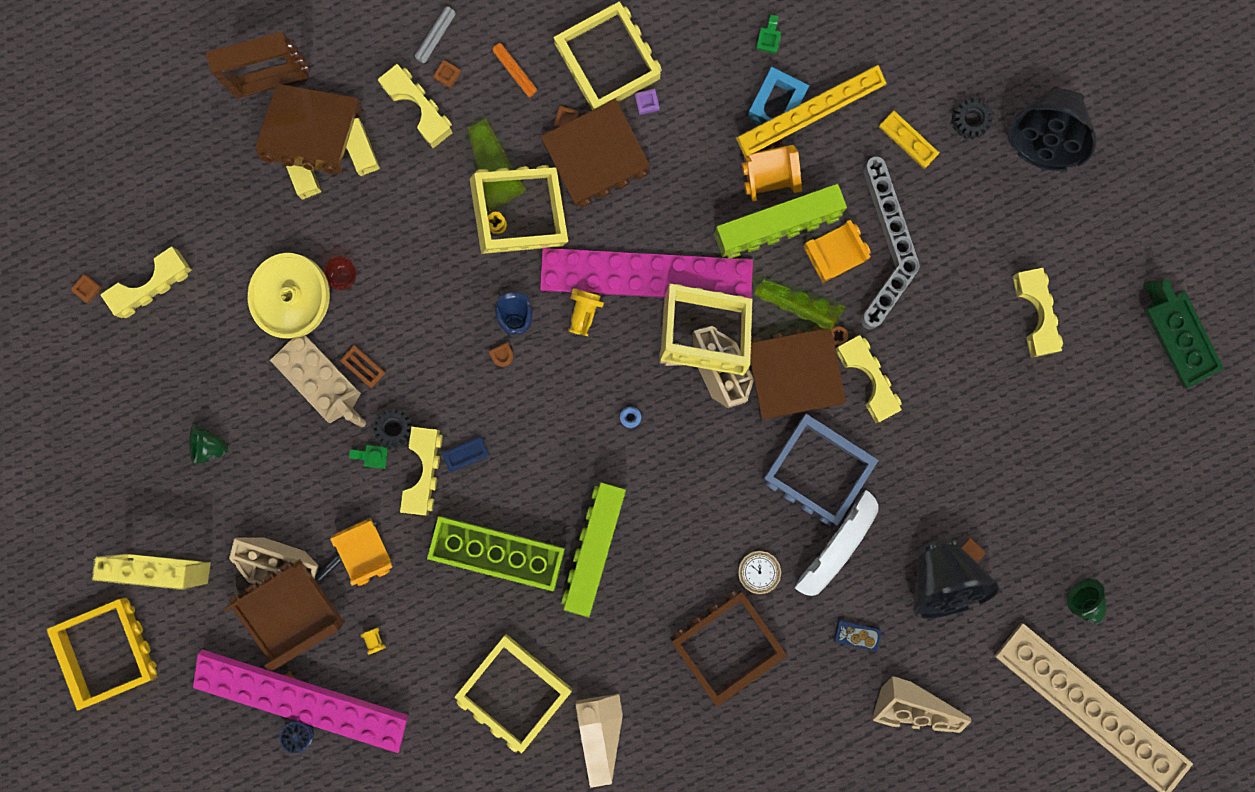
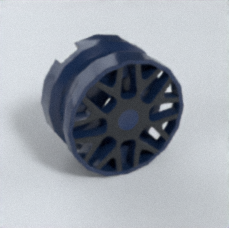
[280,721,314,753]

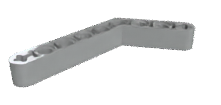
[861,157,920,329]

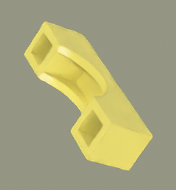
[377,64,452,148]
[101,246,192,318]
[1012,268,1063,358]
[835,335,902,423]
[400,427,443,515]

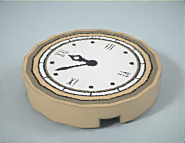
[738,551,781,594]

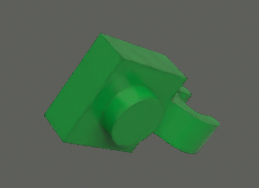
[756,15,781,54]
[349,445,388,469]

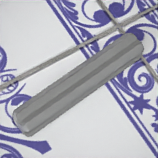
[415,7,455,63]

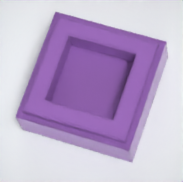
[635,89,660,115]

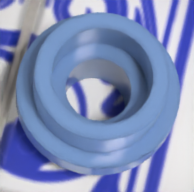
[620,407,641,428]

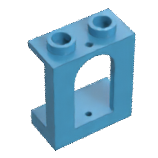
[748,67,809,126]

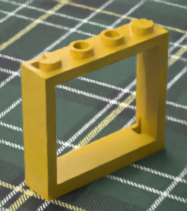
[47,598,158,711]

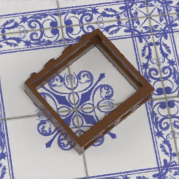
[206,31,310,99]
[671,590,787,707]

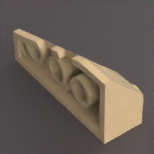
[873,676,971,733]
[576,694,623,788]

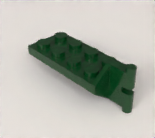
[1143,279,1224,389]

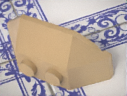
[693,326,754,408]
[229,538,318,585]

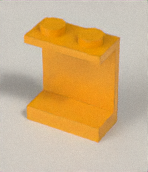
[741,145,802,201]
[803,220,871,283]
[330,518,392,586]

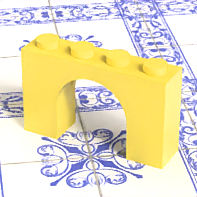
[286,118,380,200]

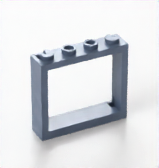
[763,414,879,526]

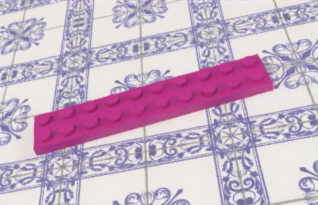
[540,248,753,299]
[193,650,409,753]

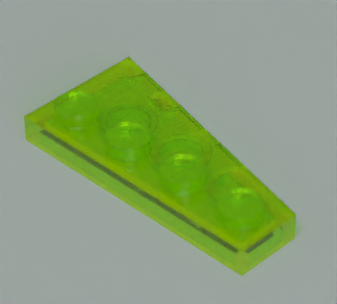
[468,119,526,212]
[754,280,846,330]

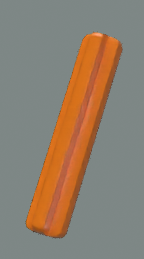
[492,43,537,97]

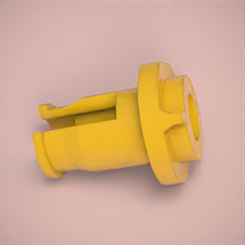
[568,288,604,337]

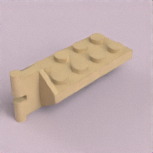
[270,335,366,427]

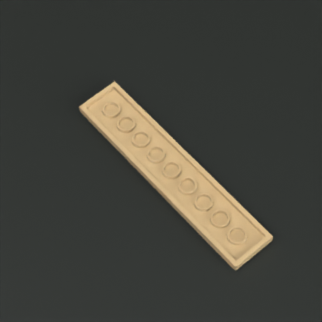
[994,623,1193,792]

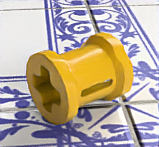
[488,212,507,234]
[360,627,386,655]

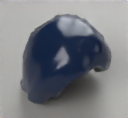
[495,292,532,335]

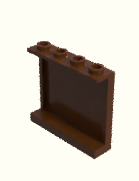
[255,84,362,174]
[541,99,650,208]
[750,325,846,420]
[224,559,345,671]

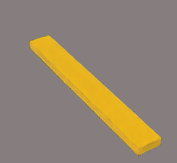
[736,65,886,157]

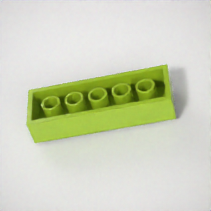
[714,184,847,259]
[561,483,626,617]
[427,516,566,591]

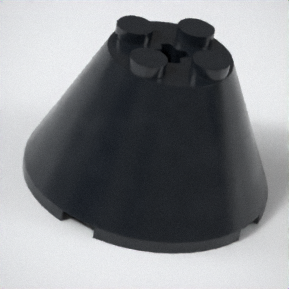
[1008,87,1097,171]
[913,541,1000,619]

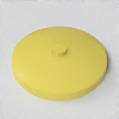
[248,253,330,339]

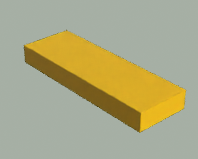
[879,111,939,169]

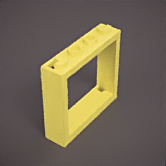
[554,1,662,111]
[470,165,568,254]
[660,284,752,375]
[93,554,211,589]
[454,634,572,753]

